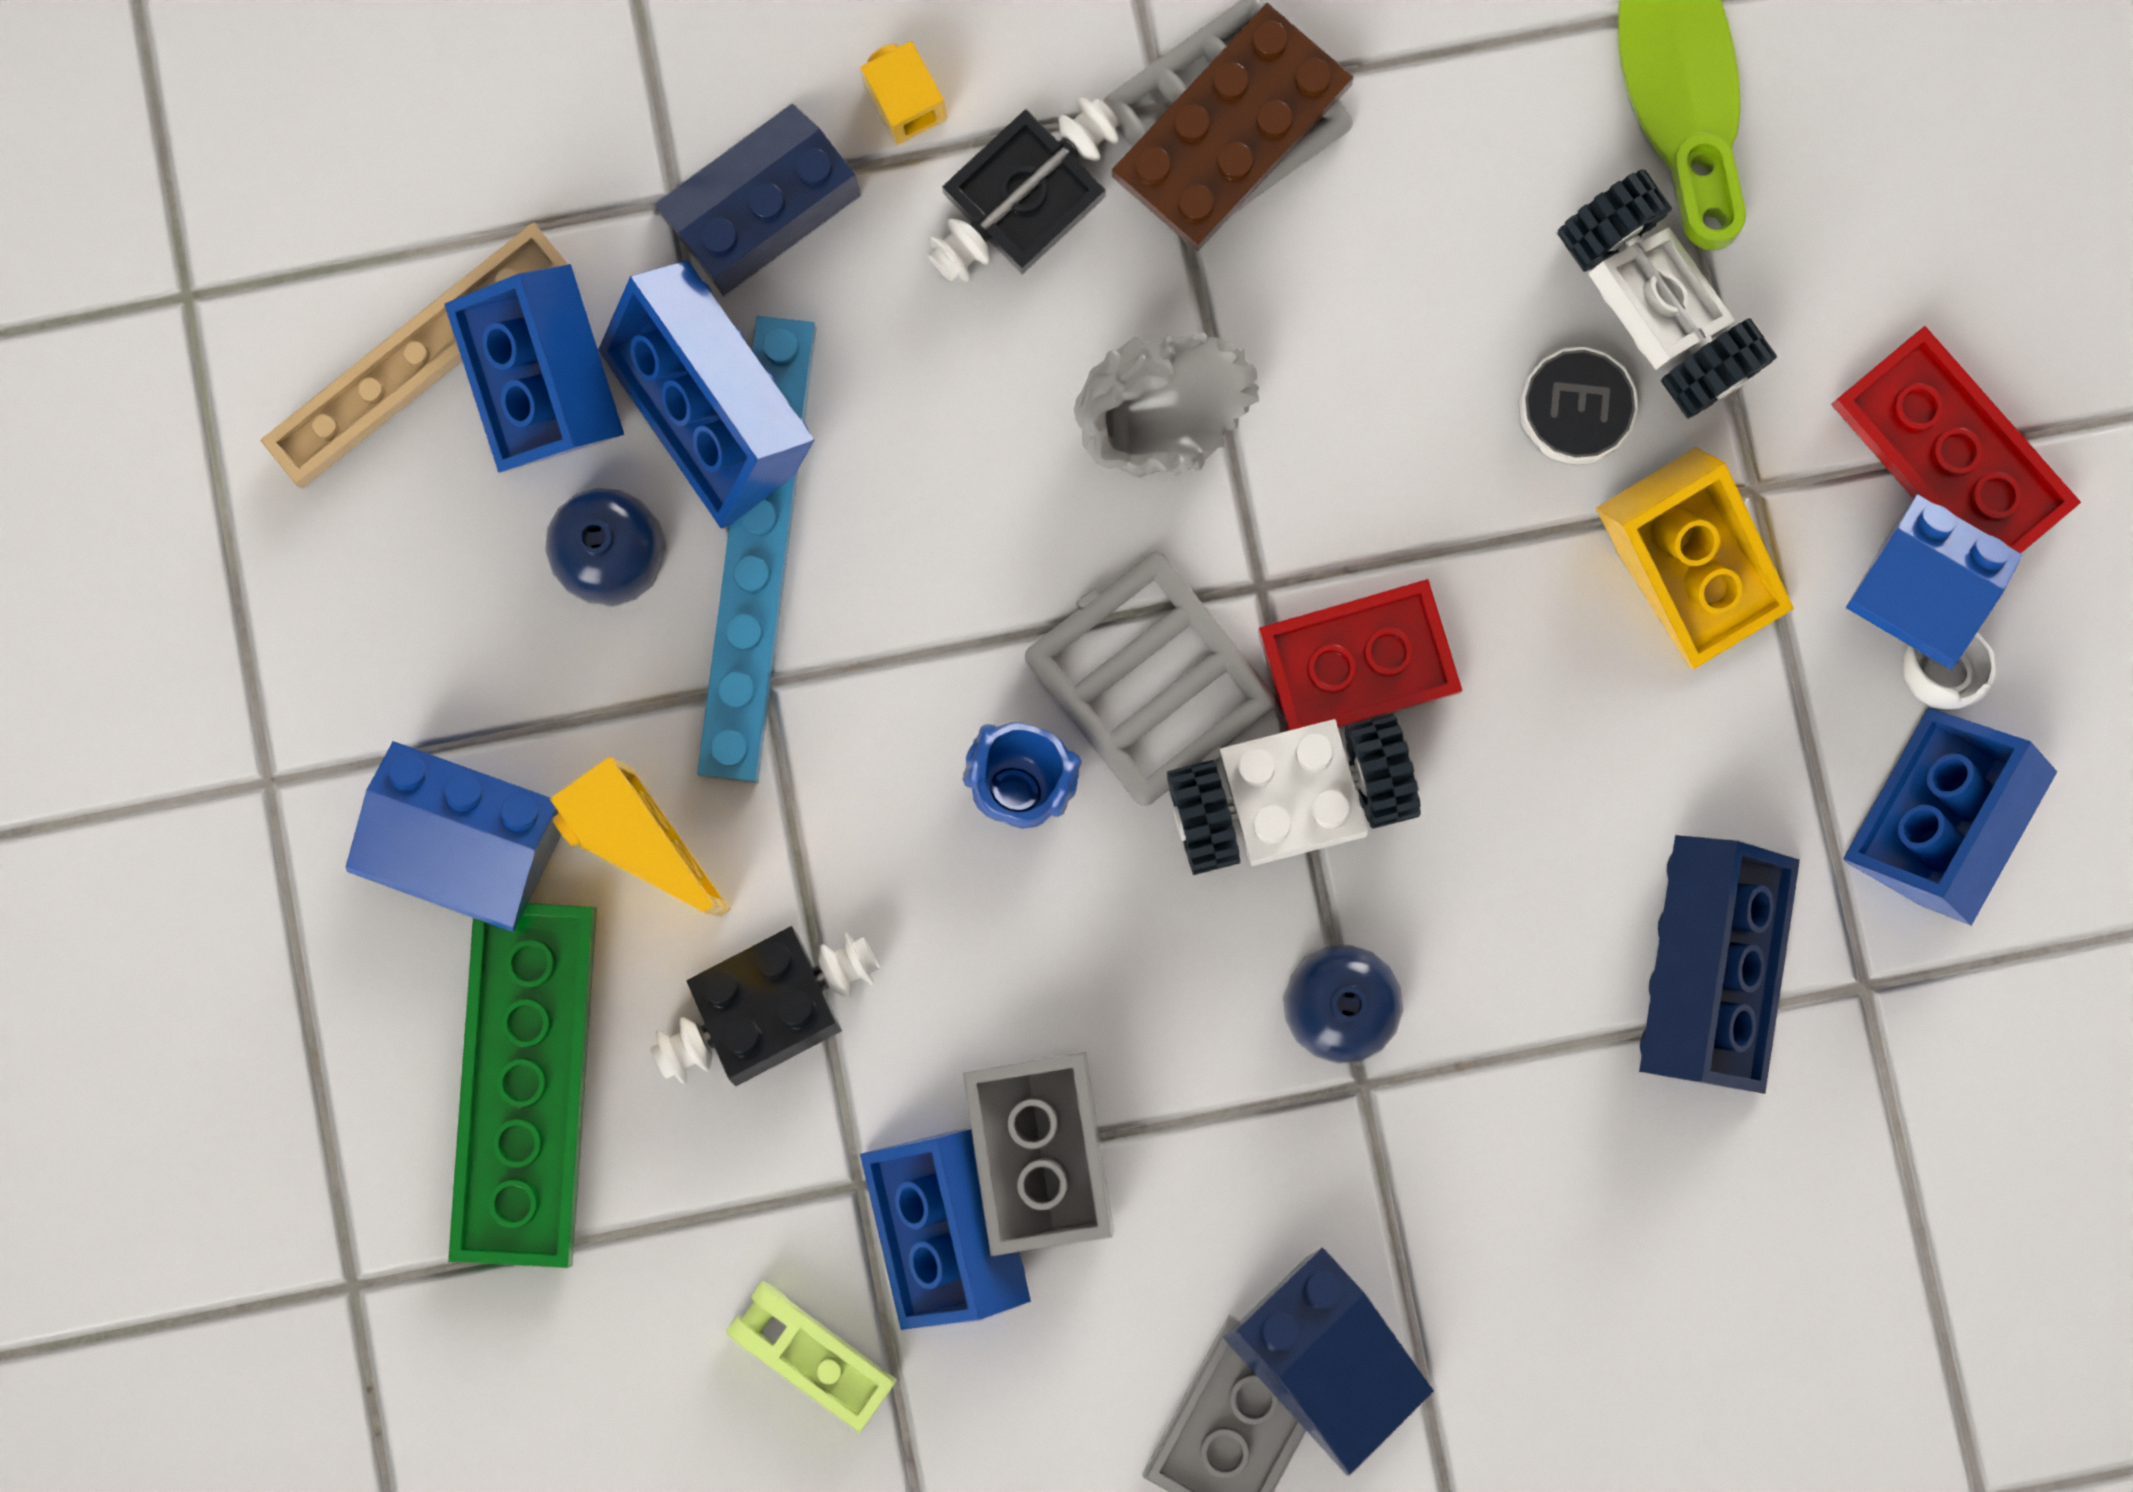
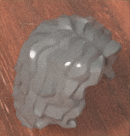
[1074,332,1259,477]

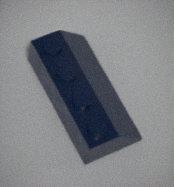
[1639,835,1800,1094]

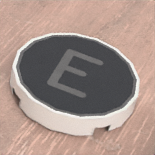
[1519,347,1638,465]

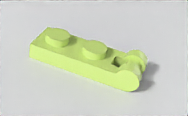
[726,1281,897,1433]

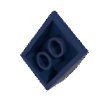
[1222,1247,1434,1476]

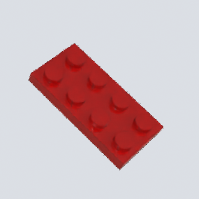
[1831,326,2082,554]

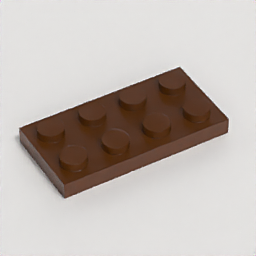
[1112,2,1354,252]

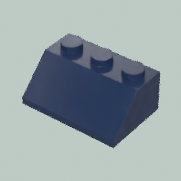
[654,103,861,297]

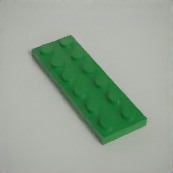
[448,904,597,1268]

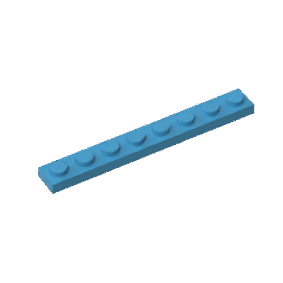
[697,316,816,783]

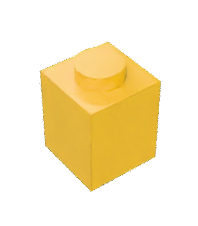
[860,40,947,146]

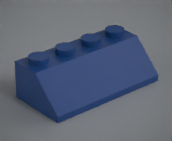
[598,260,815,528]

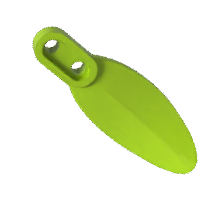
[1618,0,1746,250]

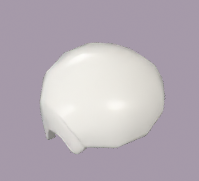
[1902,633,1996,709]

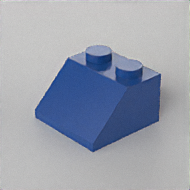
[1845,494,2023,670]

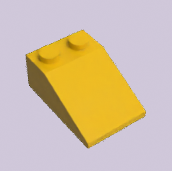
[1596,447,1794,670]
[550,756,731,916]

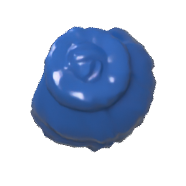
[962,722,1082,829]

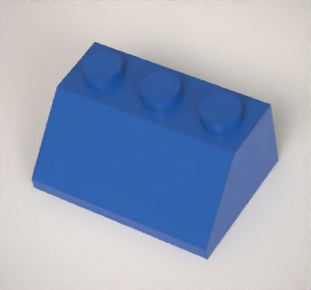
[444,264,625,473]
[1843,707,2057,926]
[345,741,561,932]
[860,1127,1031,1330]

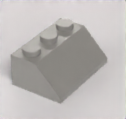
[963,1052,1114,1256]

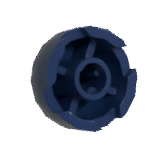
[545,488,666,606]
[1283,945,1403,1064]

